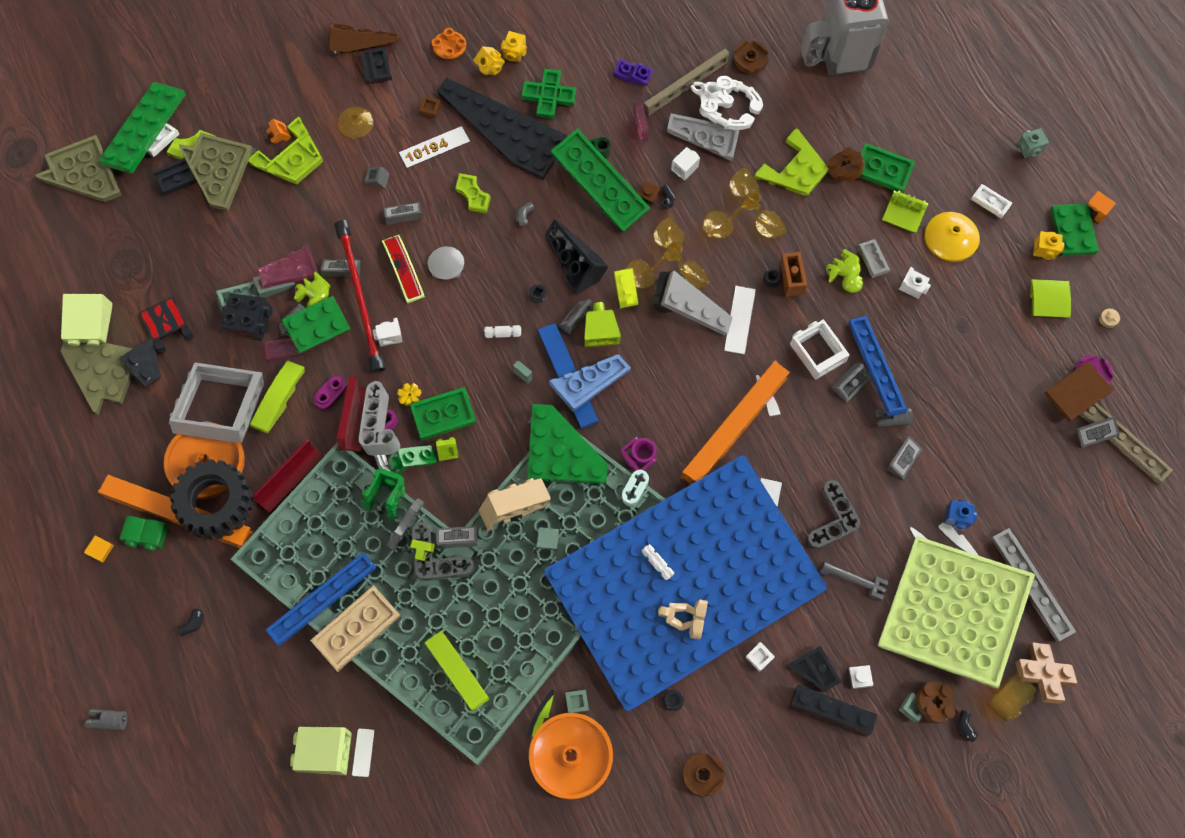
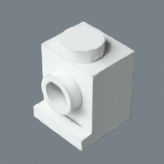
[899,267,931,299]
[373,318,403,347]

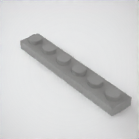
[991,528,1076,642]

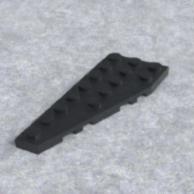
[437,77,568,180]

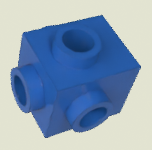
[944,500,977,530]

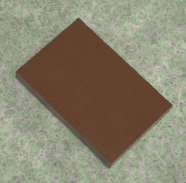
[1044,361,1114,422]

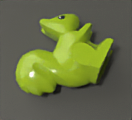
[826,249,863,293]
[294,271,330,308]

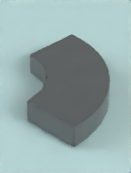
[387,498,424,549]

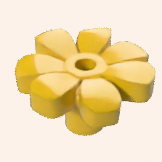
[397,383,421,406]

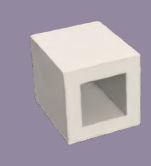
[671,147,700,181]

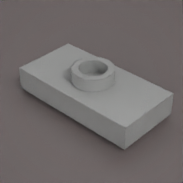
[857,239,890,278]

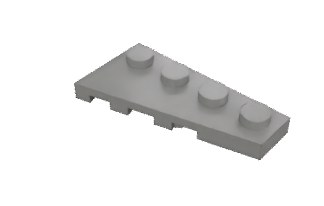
[667,113,739,161]

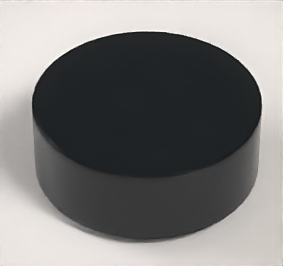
[663,690,684,711]

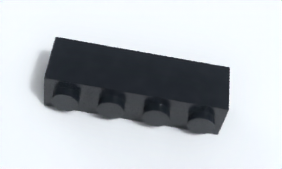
[788,685,878,737]

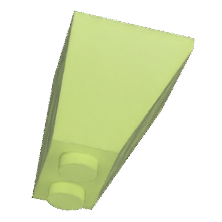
[61,294,112,346]
[290,727,352,775]

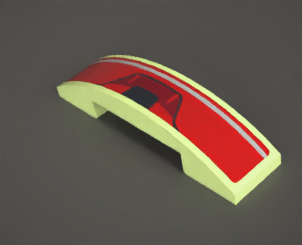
[382,235,425,304]

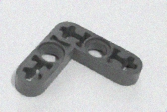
[807,480,860,550]
[412,522,474,581]

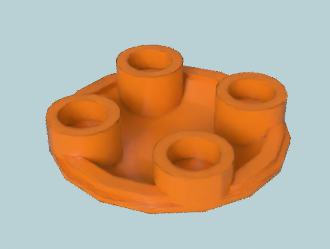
[432,28,467,59]

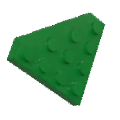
[528,404,607,484]

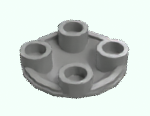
[428,246,464,280]

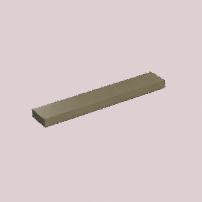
[643,49,729,116]
[1080,403,1173,485]

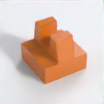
[266,119,291,144]

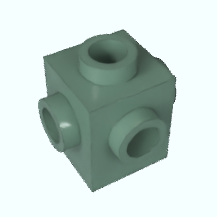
[1017,128,1049,158]

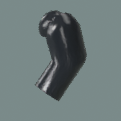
[661,184,676,209]
[178,608,204,636]
[957,710,978,742]

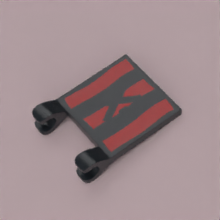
[139,297,194,354]

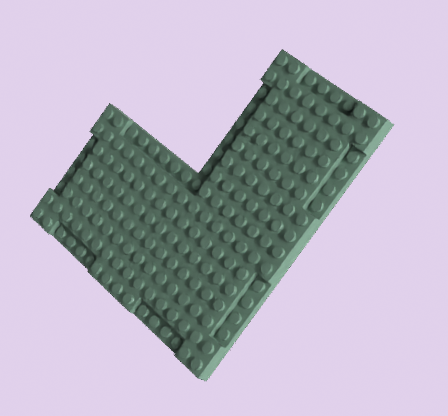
[231,436,665,767]

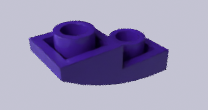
[612,59,653,86]

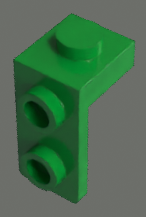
[388,445,437,475]

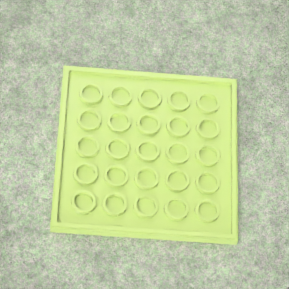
[878,536,1035,689]

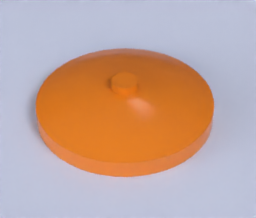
[164,423,245,499]
[529,713,613,800]

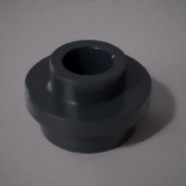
[763,269,782,288]

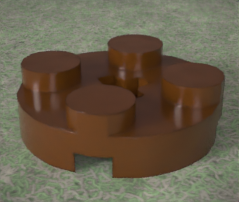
[733,41,768,75]
[828,147,865,182]
[915,681,955,724]
[682,754,724,797]

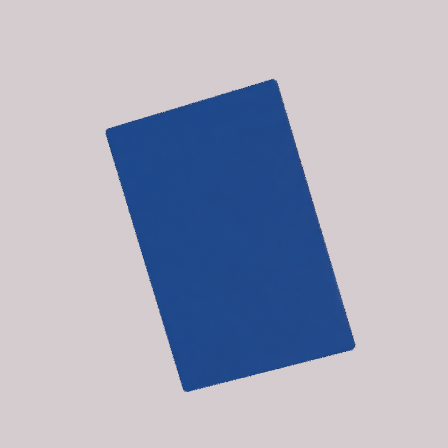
[544,455,827,711]

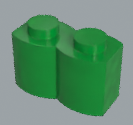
[119,516,169,552]

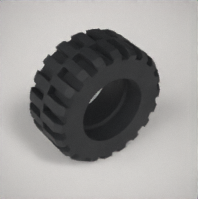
[170,459,253,540]

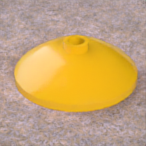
[925,212,980,262]

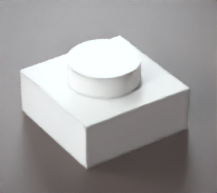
[745,642,775,672]
[848,665,873,689]

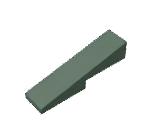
[216,269,295,314]

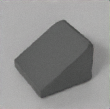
[364,166,389,188]

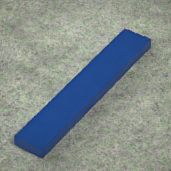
[848,316,907,417]
[538,323,598,429]
[266,552,377,647]

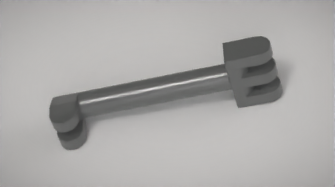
[819,561,888,601]

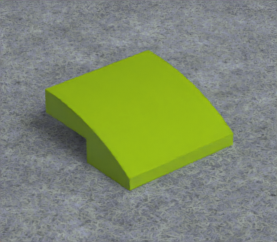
[1030,279,1071,318]

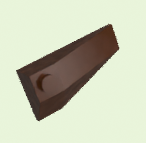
[329,23,401,54]

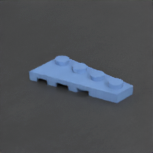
[549,354,631,412]

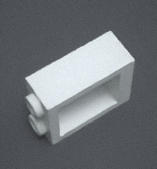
[790,319,849,380]

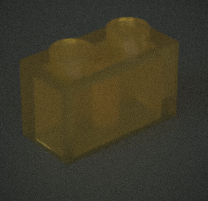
[987,672,1037,722]

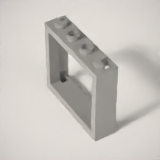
[168,363,264,443]

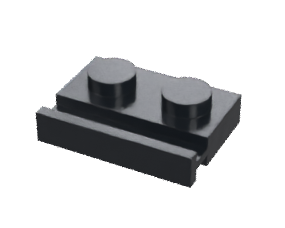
[360,47,392,85]
[154,159,197,196]

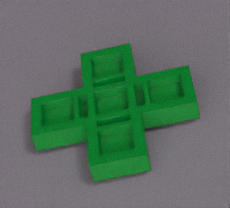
[522,69,576,119]

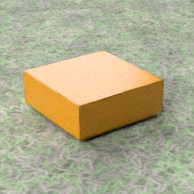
[84,536,114,563]

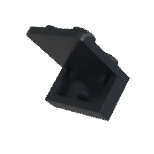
[220,294,273,341]

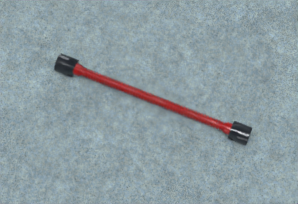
[334,220,386,373]

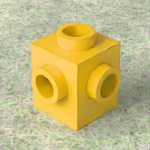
[501,31,527,62]
[473,47,505,75]
[1033,231,1064,260]

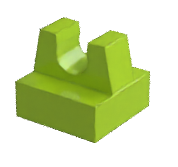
[436,437,459,461]
[411,539,435,561]

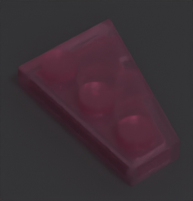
[258,244,318,288]

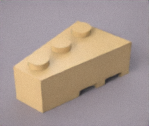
[479,478,551,531]

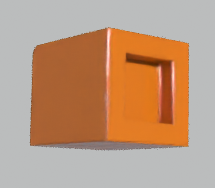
[1088,191,1116,224]

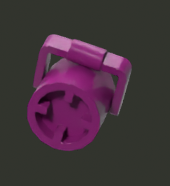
[621,437,657,471]

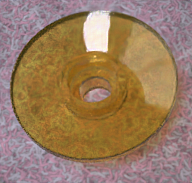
[338,107,373,138]

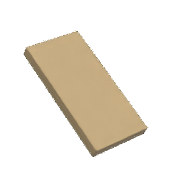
[310,585,400,672]

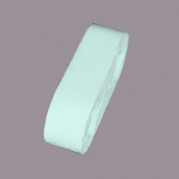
[622,470,649,506]

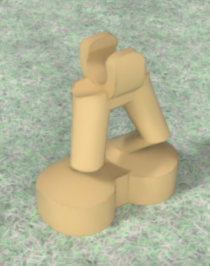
[658,599,708,640]

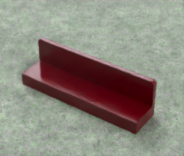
[337,376,367,451]
[253,439,324,515]

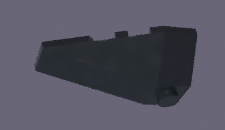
[545,219,609,294]

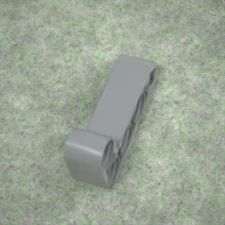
[359,381,400,455]

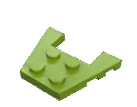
[248,117,323,184]
[754,128,829,197]

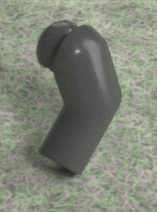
[515,201,534,227]

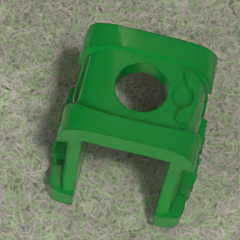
[361,469,405,520]

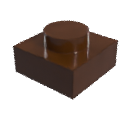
[418,96,441,118]
[637,181,661,205]

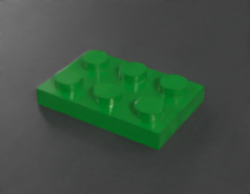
[859,143,916,193]
[1050,203,1099,257]
[282,296,350,354]
[410,387,477,441]

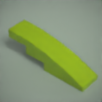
[250,361,305,434]
[424,631,490,712]

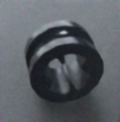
[530,284,546,303]

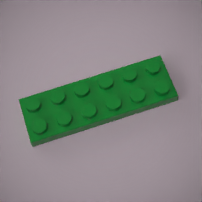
[99,82,186,174]
[550,128,650,233]

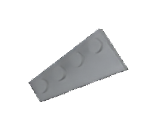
[661,270,733,336]

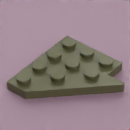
[179,133,253,211]
[36,135,122,202]
[60,341,133,415]

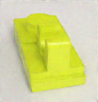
[614,268,638,308]

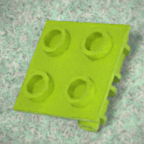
[882,190,928,233]

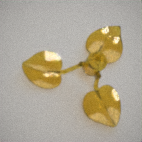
[703,167,787,239]
[626,216,709,289]

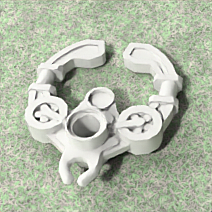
[690,76,763,130]

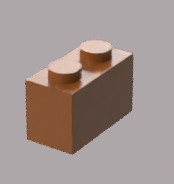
[779,252,807,297]

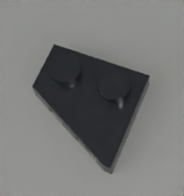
[120,338,161,389]
[787,646,842,692]

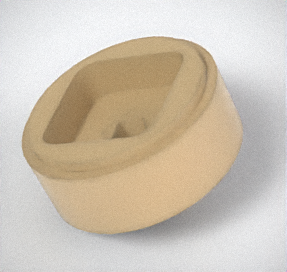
[1099,309,1120,328]

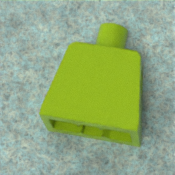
[584,302,621,347]

